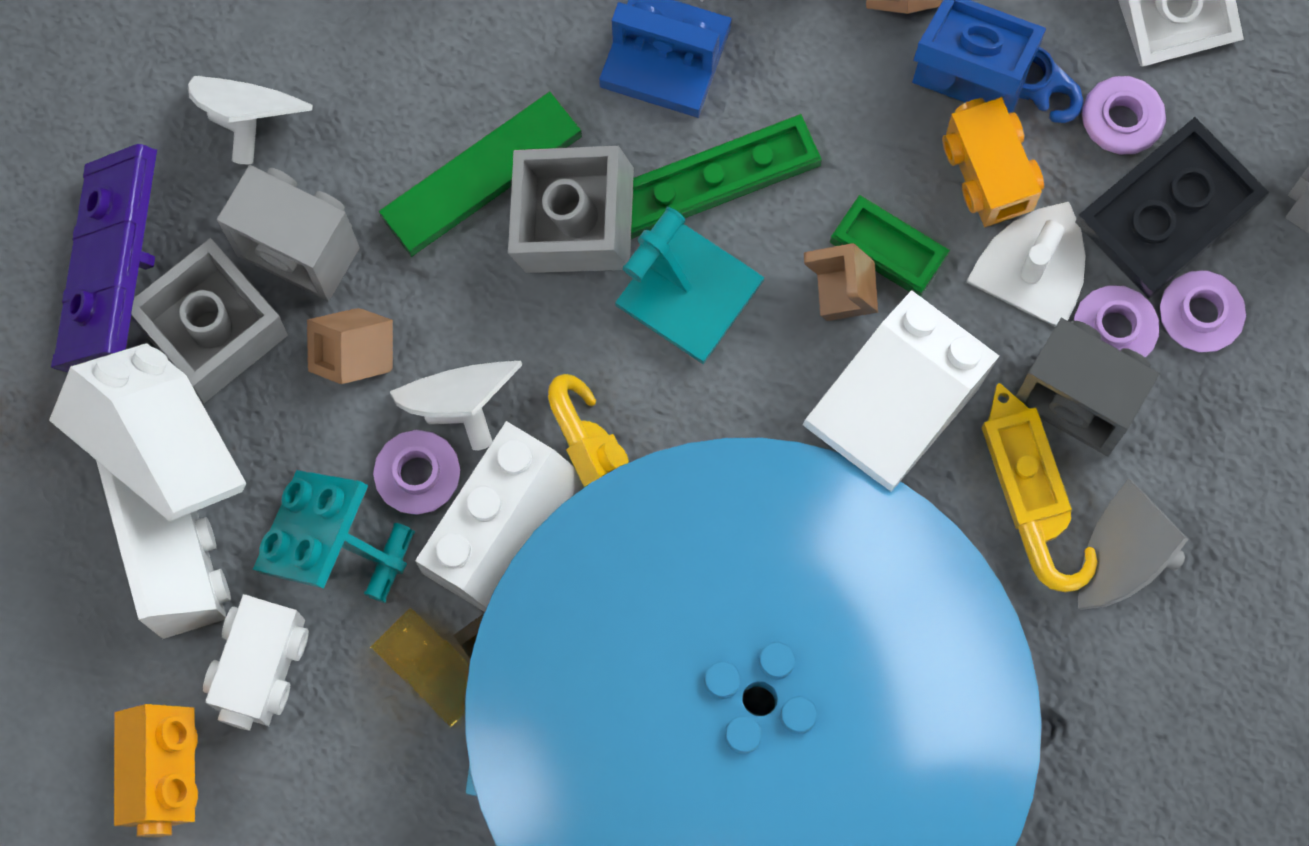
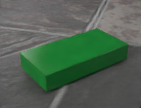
[830,195,950,297]

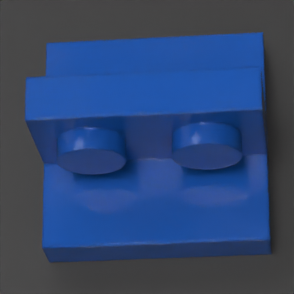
[599,0,732,118]
[912,0,1046,113]

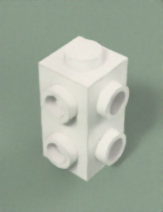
[203,594,309,731]

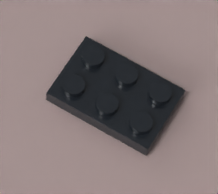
[1075,117,1269,299]

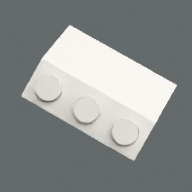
[415,421,584,612]
[96,460,231,639]

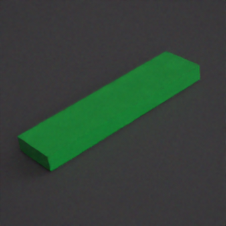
[379,91,582,257]
[631,114,822,239]

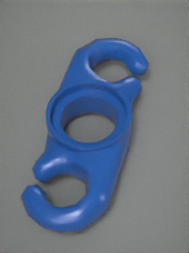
[1019,47,1084,123]

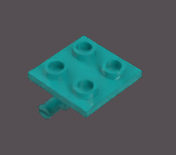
[615,207,765,364]
[252,470,415,603]

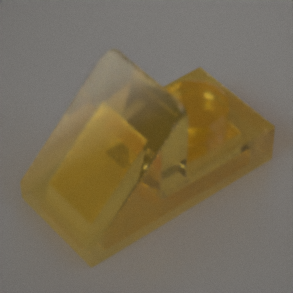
[371,607,469,728]

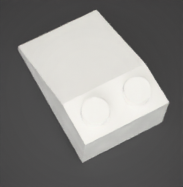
[1118,0,1244,66]
[803,290,999,492]
[49,343,246,522]

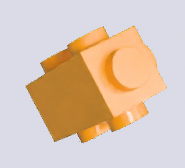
[942,97,1044,228]
[114,704,198,837]

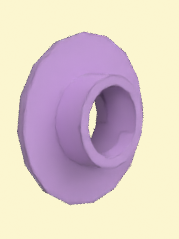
[1082,76,1166,155]
[1160,271,1246,353]
[1074,285,1159,357]
[373,430,460,515]

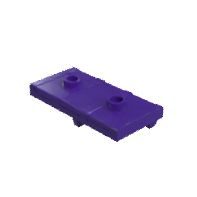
[51,144,157,373]

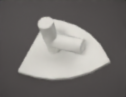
[188,76,313,164]
[966,202,1086,327]
[390,361,522,450]

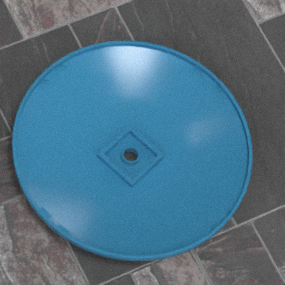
[465,438,1041,846]

